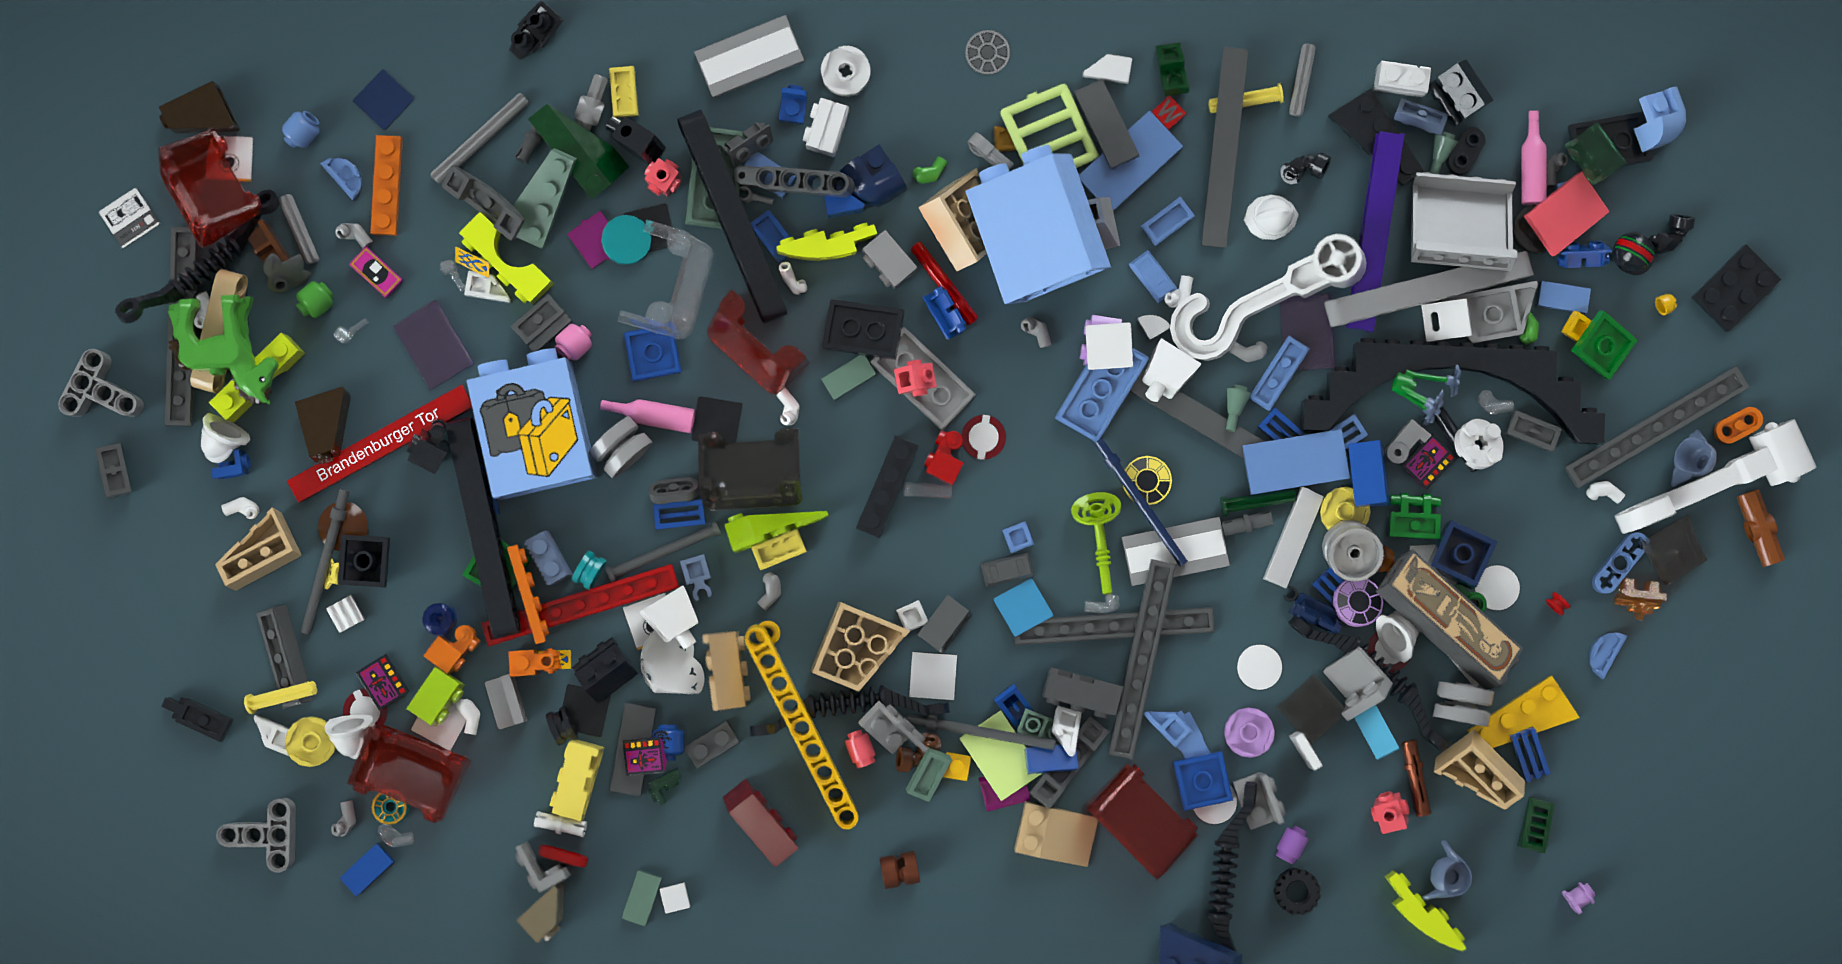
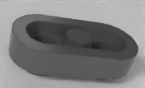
[648,477,699,504]

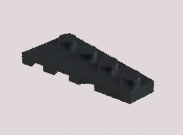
[1328,89,1424,186]

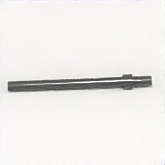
[300,489,350,635]
[907,714,1056,750]

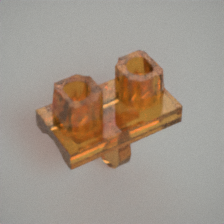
[1614,578,1666,620]

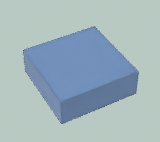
[1002,521,1034,553]

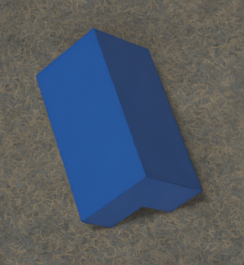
[1348,440,1390,507]

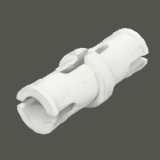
[534,811,587,837]

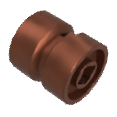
[880,851,920,889]

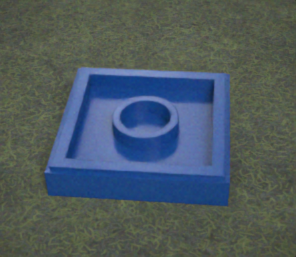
[624,323,682,382]
[1172,751,1233,811]

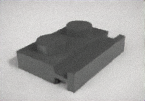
[511,294,573,352]

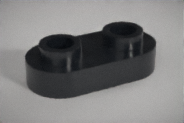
[1447,128,1485,175]

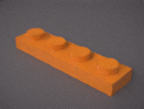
[371,135,403,236]
[507,544,549,644]

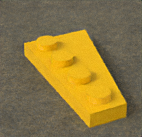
[1467,676,1580,748]

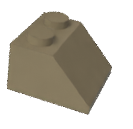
[516,881,565,943]

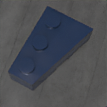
[1159,923,1242,964]

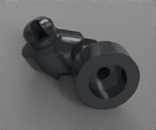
[1280,153,1331,184]
[1649,214,1695,254]

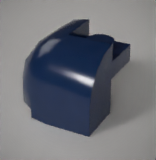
[839,144,907,207]

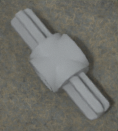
[574,74,608,131]

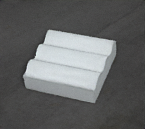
[326,595,366,633]

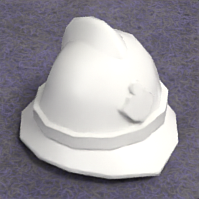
[1244,195,1299,240]
[201,413,251,463]
[1376,610,1420,663]
[325,715,373,759]

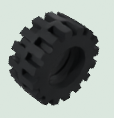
[1274,868,1321,915]

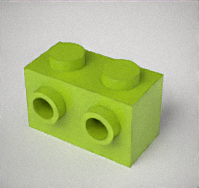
[406,667,465,726]

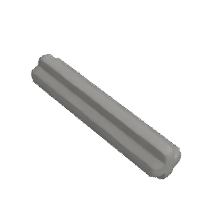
[1289,44,1316,117]
[279,194,319,265]

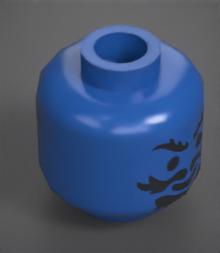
[652,725,684,761]

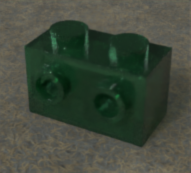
[1565,122,1626,185]

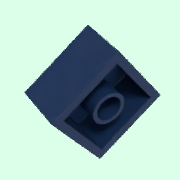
[1428,520,1497,589]

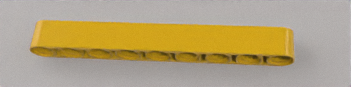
[745,624,858,829]

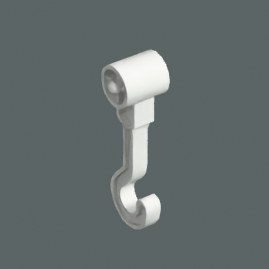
[1170,234,1367,361]
[1614,419,1816,533]

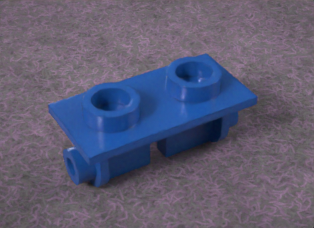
[1557,241,1612,268]
[922,286,967,340]

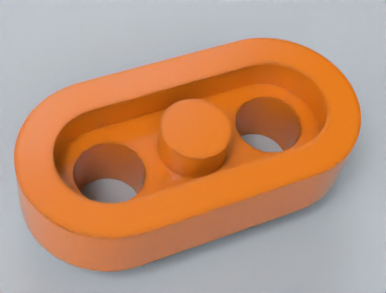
[1713,407,1763,444]

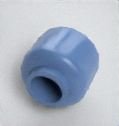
[282,111,320,148]

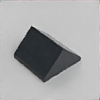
[338,535,390,588]

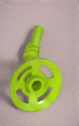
[1071,492,1121,595]

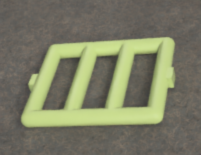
[1000,84,1099,168]

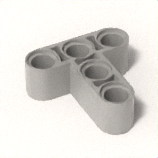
[58,349,144,417]
[216,797,296,873]

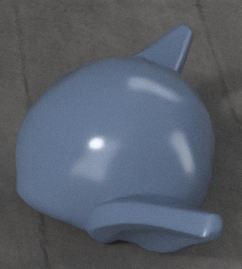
[1671,429,1717,487]
[1422,840,1473,901]

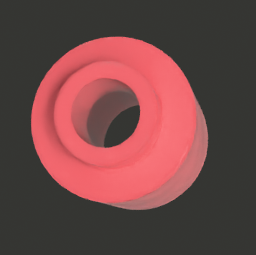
[844,729,876,768]

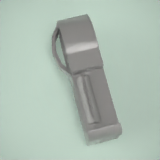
[967,132,1014,171]

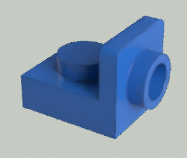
[779,85,808,125]
[211,449,251,480]

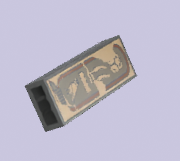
[1376,549,1523,690]

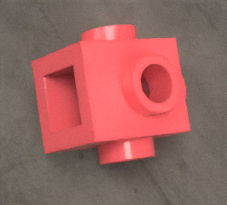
[644,158,682,197]
[894,359,937,397]
[1371,791,1410,834]

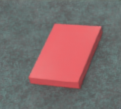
[1524,172,1610,256]

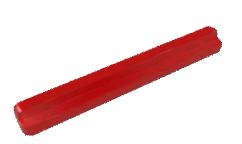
[911,242,978,325]

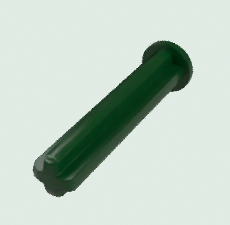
[1220,488,1296,516]

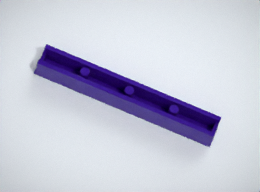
[1346,131,1405,333]

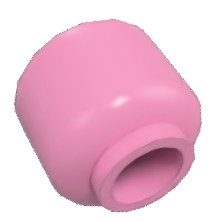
[555,324,592,361]

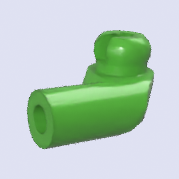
[912,156,948,184]
[1520,311,1539,345]

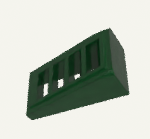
[1517,797,1555,853]

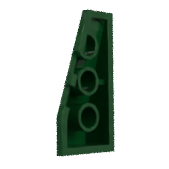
[528,104,629,199]

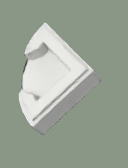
[1137,315,1170,340]

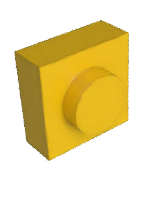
[1561,311,1592,342]
[943,752,971,781]

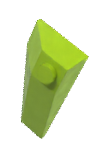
[724,511,830,553]

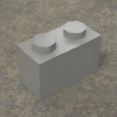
[862,230,918,289]

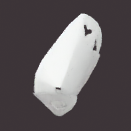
[641,630,705,694]

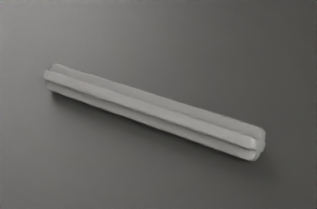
[431,93,529,184]

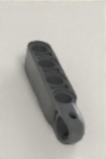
[732,166,855,198]

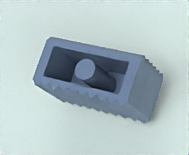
[524,530,573,585]

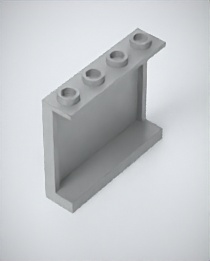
[1411,172,1517,271]

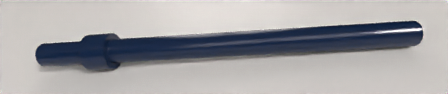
[1094,438,1188,566]

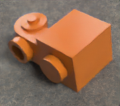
[424,625,481,674]
[508,648,562,677]

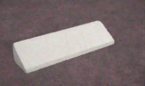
[1263,487,1324,588]

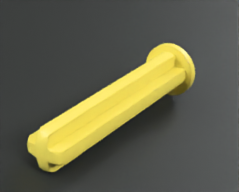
[1208,83,1284,113]
[244,681,317,714]

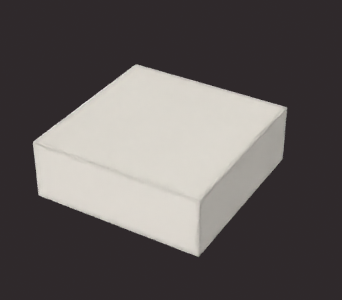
[896,600,928,631]
[660,882,691,913]

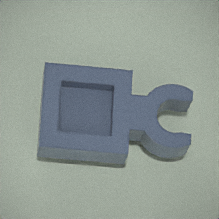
[680,554,712,601]

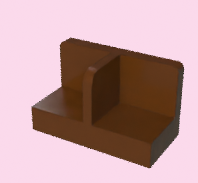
[247,219,291,264]

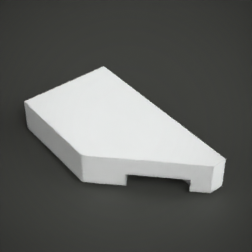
[1083,54,1132,84]
[464,270,511,303]
[254,715,289,756]

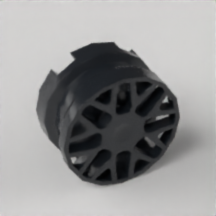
[545,706,578,746]

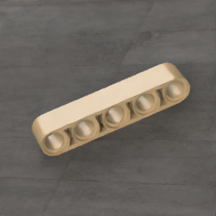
[190,269,248,393]

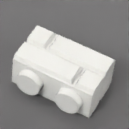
[1374,61,1431,97]
[803,98,849,157]

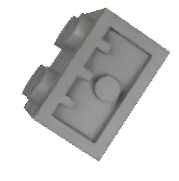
[1323,647,1393,721]
[858,701,928,755]
[1232,772,1286,830]
[515,841,573,893]

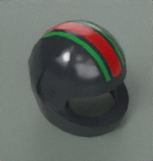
[1612,232,1655,275]

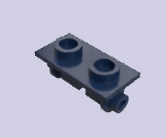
[1289,592,1342,634]

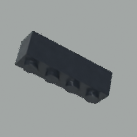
[856,436,918,539]

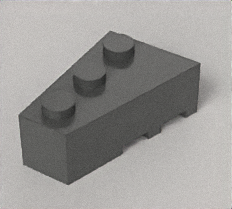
[1041,667,1123,719]

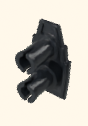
[509,0,563,60]

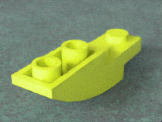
[776,223,877,261]
[1384,871,1466,951]

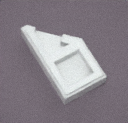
[1052,706,1082,757]

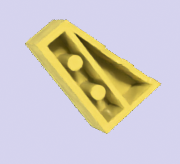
[550,739,605,821]

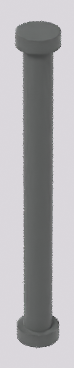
[606,521,722,582]

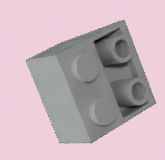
[1088,197,1120,250]

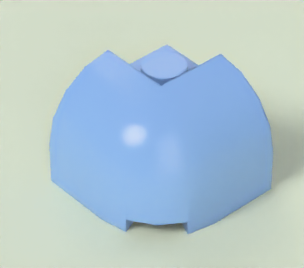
[1634,86,1686,152]

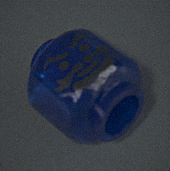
[422,603,458,636]

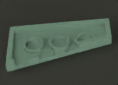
[513,148,577,249]

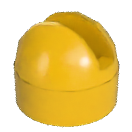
[1655,294,1677,316]

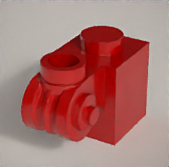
[924,430,964,486]

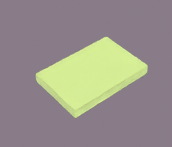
[959,710,1043,801]

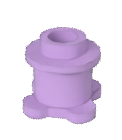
[1562,882,1596,915]

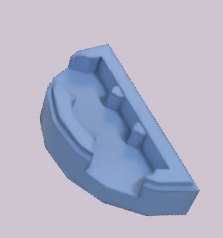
[320,158,363,201]
[1589,633,1628,679]

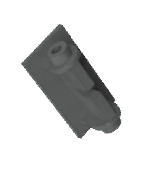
[722,122,774,167]

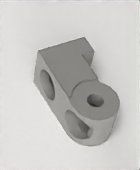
[1384,419,1431,464]

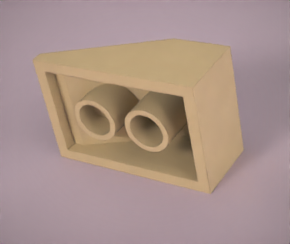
[1014,801,1098,867]

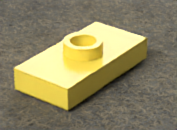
[609,66,639,118]
[751,529,807,570]

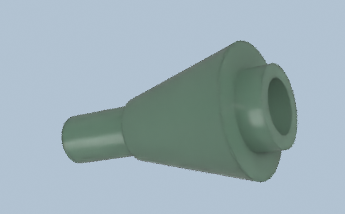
[1429,131,1458,174]
[1225,385,1251,432]

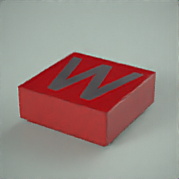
[1152,96,1186,131]

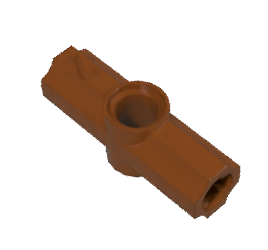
[1736,489,1785,567]

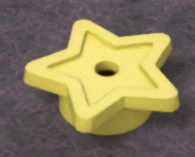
[324,558,339,590]

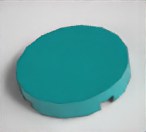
[601,215,651,265]

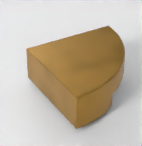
[994,127,1017,152]

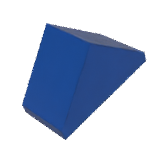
[824,185,866,218]
[993,684,1035,729]

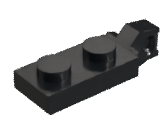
[161,697,234,742]

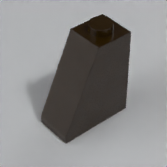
[159,81,240,134]
[295,387,351,464]

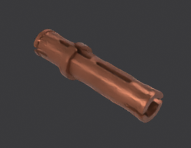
[1401,739,1432,817]

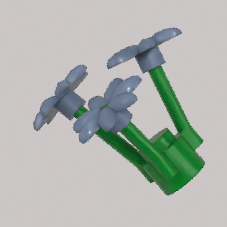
[1391,365,1461,427]

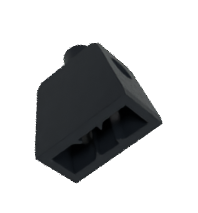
[606,116,666,165]

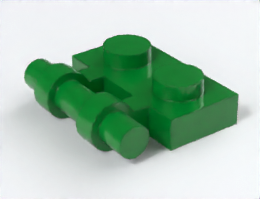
[1388,493,1441,539]

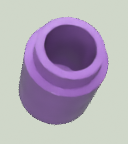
[1276,825,1309,865]

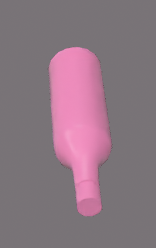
[1521,111,1547,206]
[600,399,696,433]

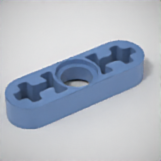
[1592,532,1649,593]

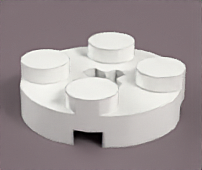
[821,46,871,97]
[1454,419,1503,470]

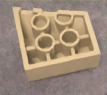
[918,168,987,271]
[810,602,910,691]
[703,631,751,711]

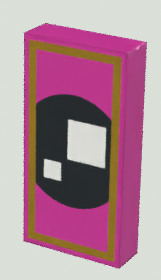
[349,246,404,298]

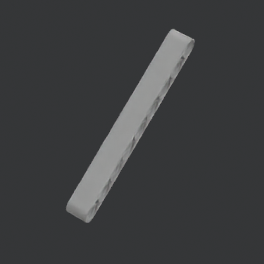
[1324,251,1534,327]

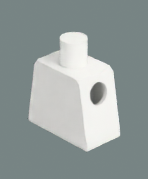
[1142,338,1201,402]
[640,586,698,650]

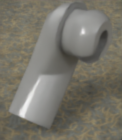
[335,223,373,249]
[1021,317,1052,348]

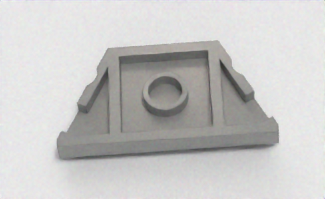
[1440,281,1538,344]

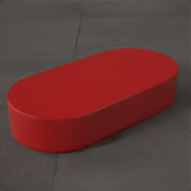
[538,844,589,867]

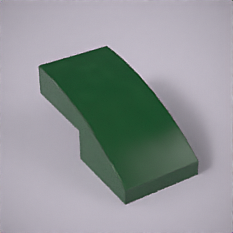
[1156,42,1189,96]

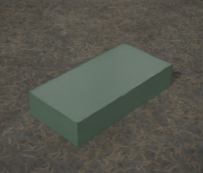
[821,355,876,401]
[906,747,952,802]
[622,870,662,926]

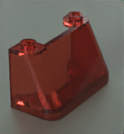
[158,128,262,248]
[707,289,809,394]
[347,724,471,823]
[1084,763,1198,881]

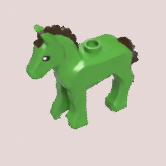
[168,295,278,405]

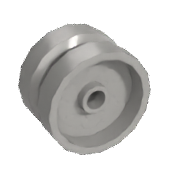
[589,416,653,479]
[1322,520,1384,582]
[1433,682,1495,727]

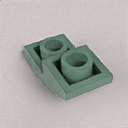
[1016,708,1061,745]

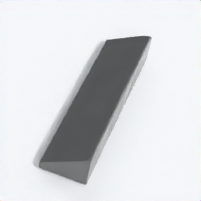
[256,605,313,709]

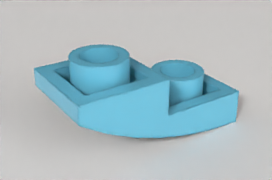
[1354,705,1400,760]

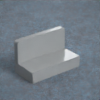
[485,674,528,729]

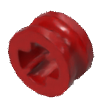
[1545,592,1571,616]

